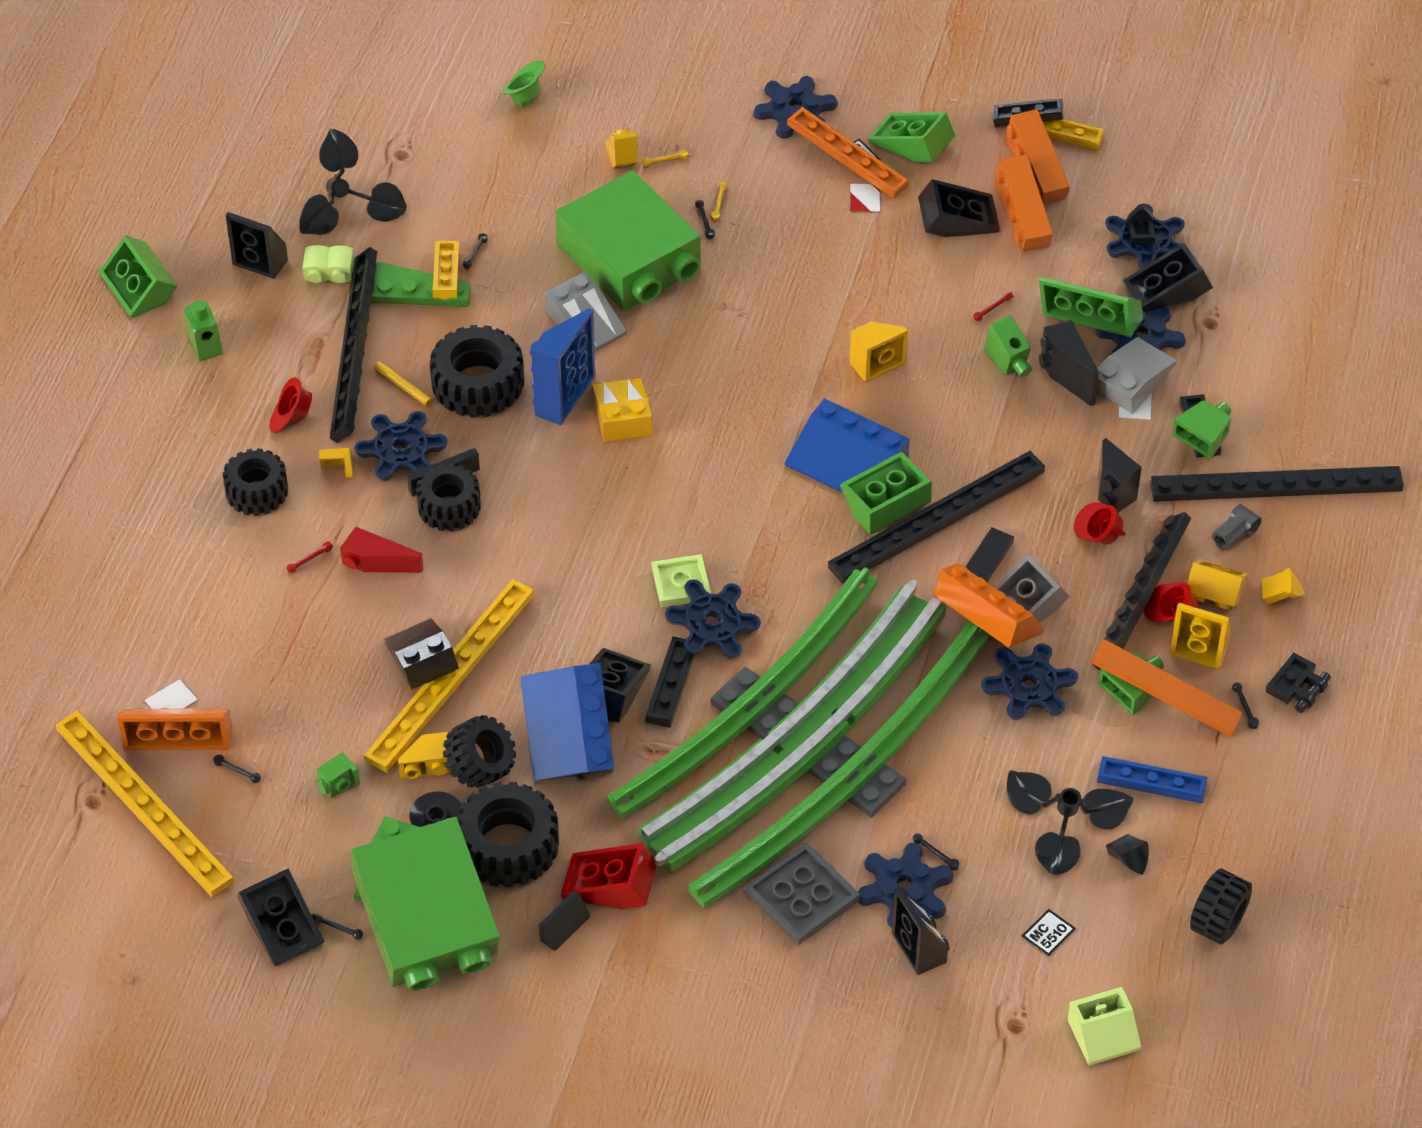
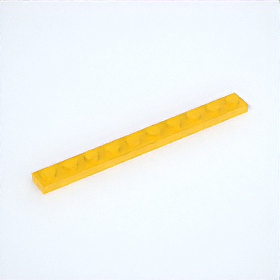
[364,579,534,773]
[56,711,234,898]

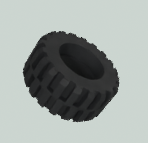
[430,325,524,418]
[456,782,559,887]

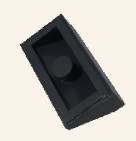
[539,890,590,951]

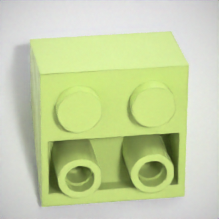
[1067,987,1141,1066]

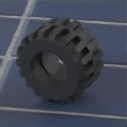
[223,448,288,516]
[416,464,481,531]
[443,715,516,788]
[1190,868,1252,945]

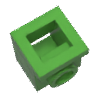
[316,752,360,798]

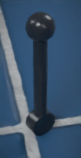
[695,200,715,239]
[462,233,488,269]
[1232,682,1259,729]
[213,755,261,783]
[913,833,959,870]
[312,913,363,940]

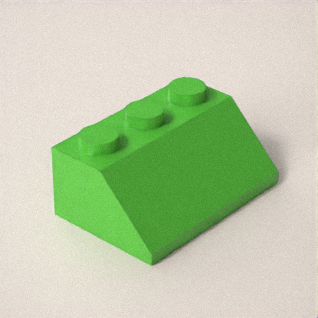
[99,236,178,318]
[840,452,932,535]

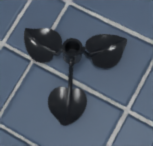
[299,128,407,235]
[1006,770,1133,875]

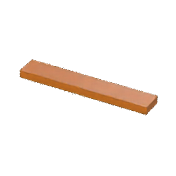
[787,107,909,199]
[1090,639,1242,737]

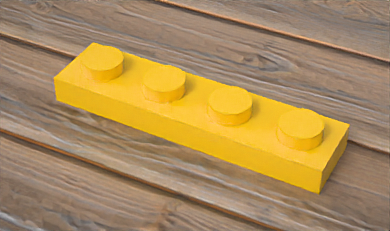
[433,241,459,300]

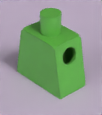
[184,301,223,361]
[984,315,1032,377]
[1172,401,1231,459]
[1099,652,1164,715]

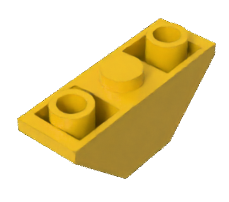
[606,129,638,168]
[398,732,478,779]

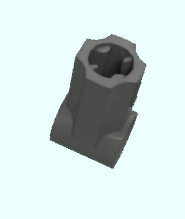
[1212,504,1262,550]

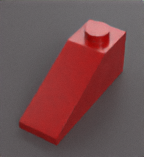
[340,526,424,573]

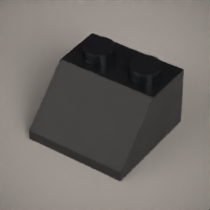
[1098,438,1142,513]

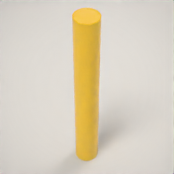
[374,361,433,407]

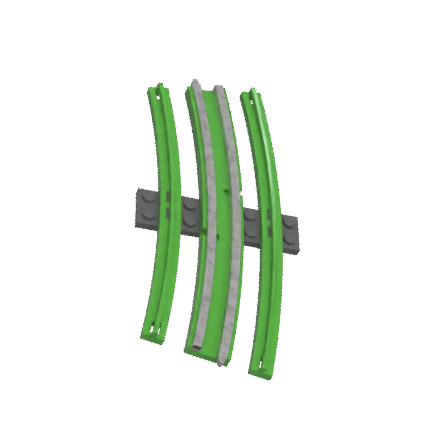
[606,567,991,909]

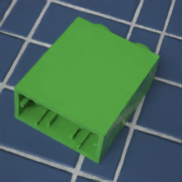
[555,170,701,311]
[350,816,500,991]

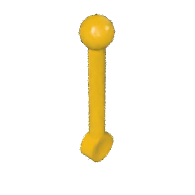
[642,150,688,167]
[711,182,727,221]

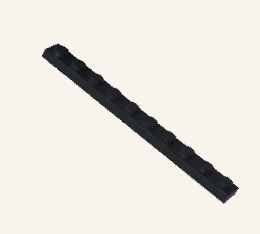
[329,247,377,443]
[828,451,1045,584]
[1150,466,1404,502]

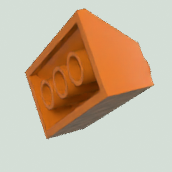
[934,563,1044,648]
[117,707,232,750]

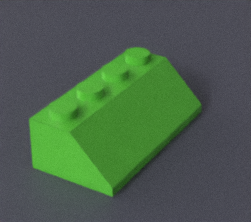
[1039,277,1143,337]

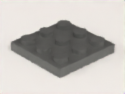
[745,843,860,945]

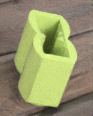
[302,245,355,283]

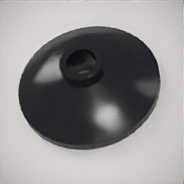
[409,791,461,827]

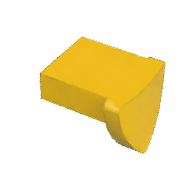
[319,448,353,478]
[1261,568,1305,605]

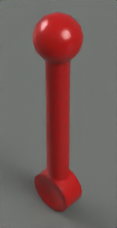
[973,292,1014,321]
[287,541,333,573]

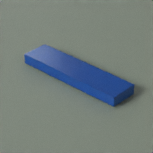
[1097,756,1207,803]

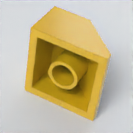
[849,321,908,382]
[1187,559,1249,610]

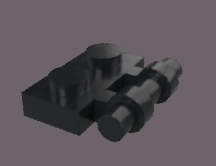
[1265,652,1331,713]

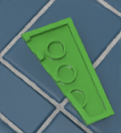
[372,261,471,307]

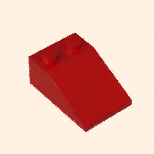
[560,843,657,909]

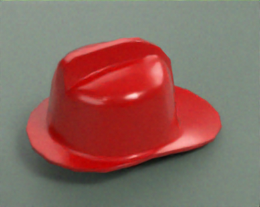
[269,377,312,433]
[1074,502,1126,545]
[1144,582,1200,622]

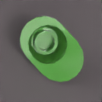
[502,60,545,108]

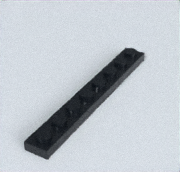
[1093,512,1191,670]

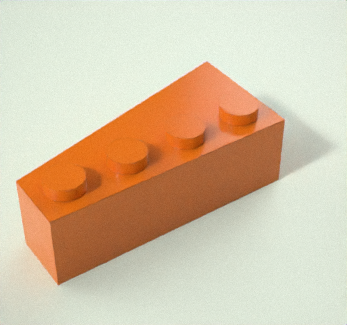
[1004,109,1070,204]
[994,154,1053,251]

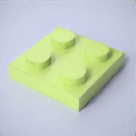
[651,554,711,607]

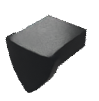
[1125,204,1155,245]
[1106,834,1149,875]

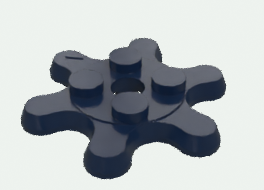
[753,76,838,139]
[1105,203,1185,269]
[1095,307,1186,355]
[354,411,448,481]
[665,579,761,659]
[981,643,1078,720]
[858,843,954,928]

